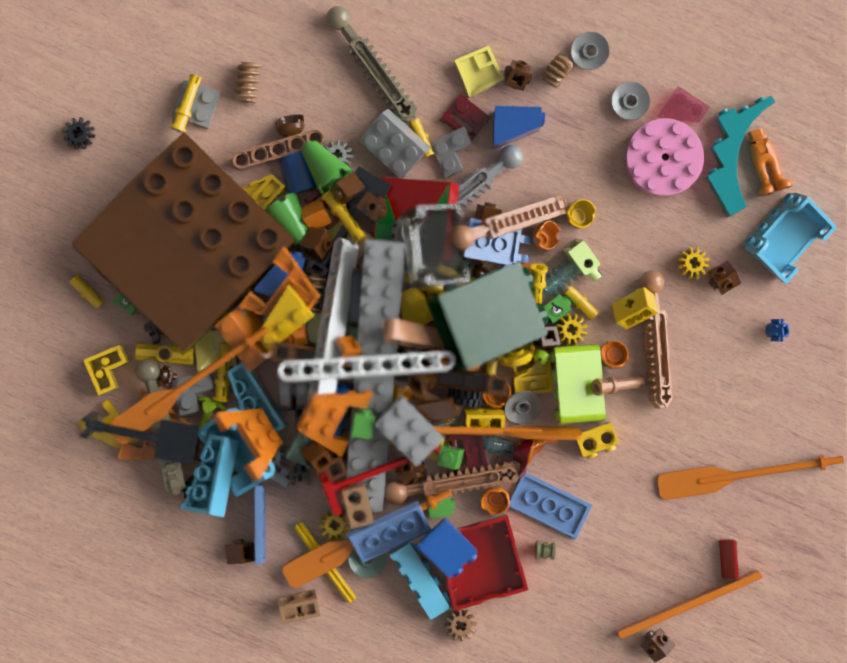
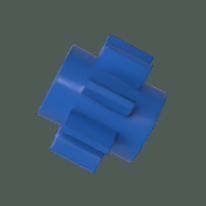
[765,319,790,342]

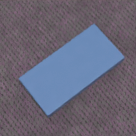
[509,473,592,539]
[255,484,266,564]
[347,501,431,563]

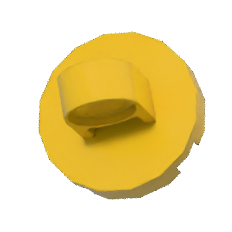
[498,342,536,374]

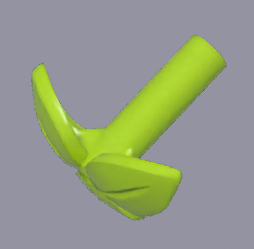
[197,397,227,428]

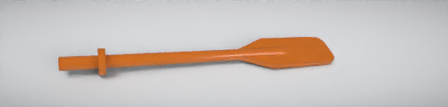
[110,326,269,444]
[433,425,582,440]
[657,455,844,500]
[283,489,452,588]

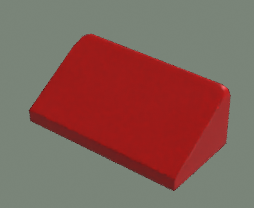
[719,539,739,579]

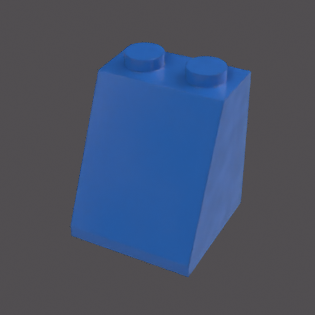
[493,106,545,149]
[254,250,308,297]
[417,517,478,578]

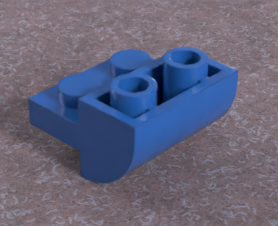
[278,150,317,194]

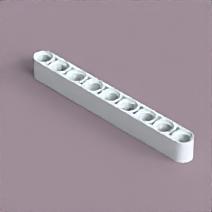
[308,237,359,402]
[278,352,455,382]

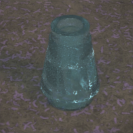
[484,435,514,454]

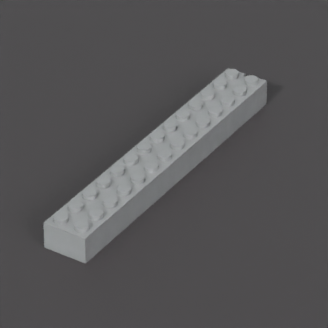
[343,238,405,512]

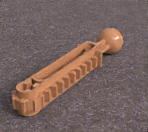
[450,195,569,250]
[640,270,673,409]
[384,461,520,505]

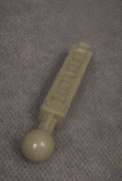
[326,6,417,123]
[135,358,187,495]

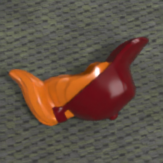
[512,438,558,477]

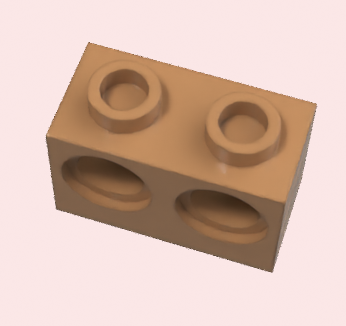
[339,482,374,529]
[277,589,320,624]

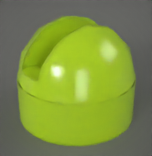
[533,349,551,365]

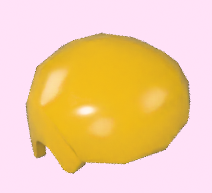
[566,199,596,229]

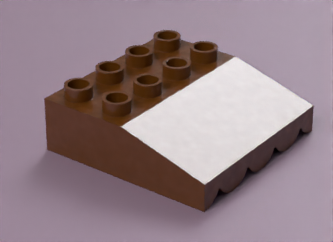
[72,132,295,356]

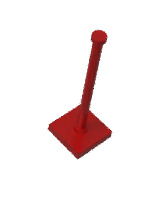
[318,446,440,516]

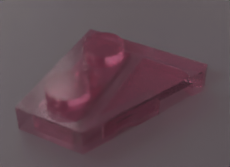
[657,86,710,123]

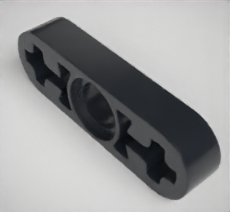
[349,267,363,324]

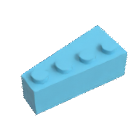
[227,363,289,432]
[180,435,239,517]
[390,541,452,620]

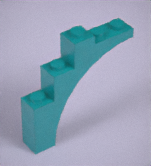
[705,95,775,218]

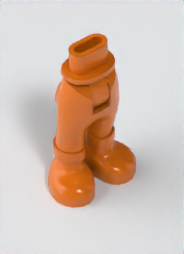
[748,128,793,197]

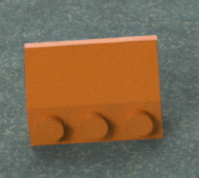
[215,307,273,372]

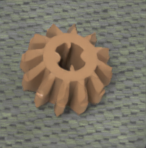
[543,54,573,88]
[444,609,477,642]

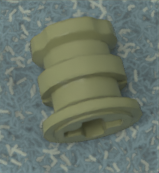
[534,540,556,560]

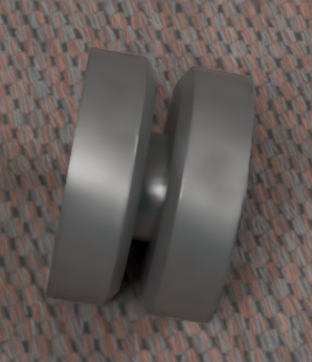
[279,367,310,410]

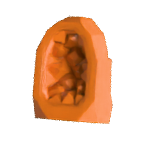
[281,323,309,345]

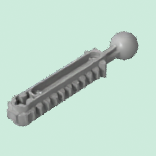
[457,145,523,212]

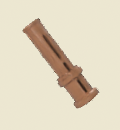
[591,376,646,396]

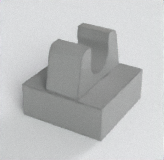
[270,466,290,488]

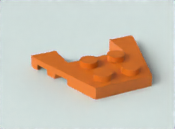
[239,247,320,317]
[117,388,191,460]
[296,390,373,456]
[213,409,283,482]

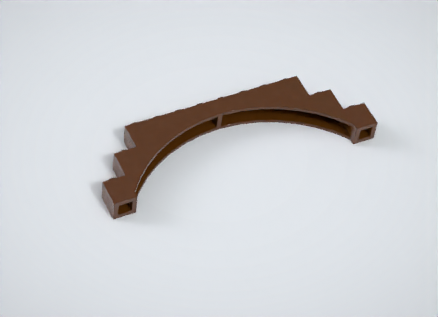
[271,341,509,396]

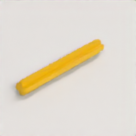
[294,522,356,603]

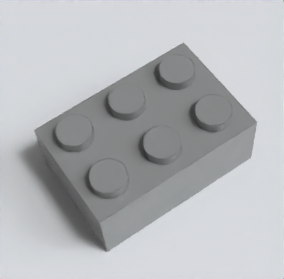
[358,109,431,178]
[374,396,444,466]

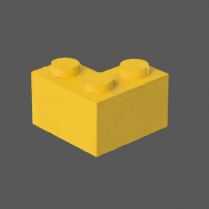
[83,345,130,396]

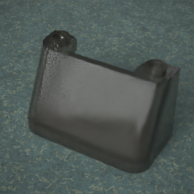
[402,203,470,289]

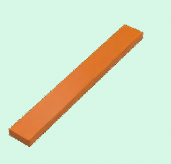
[616,569,763,639]

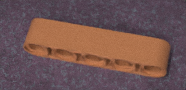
[232,130,324,171]
[383,319,446,352]

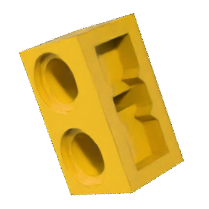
[576,422,619,459]

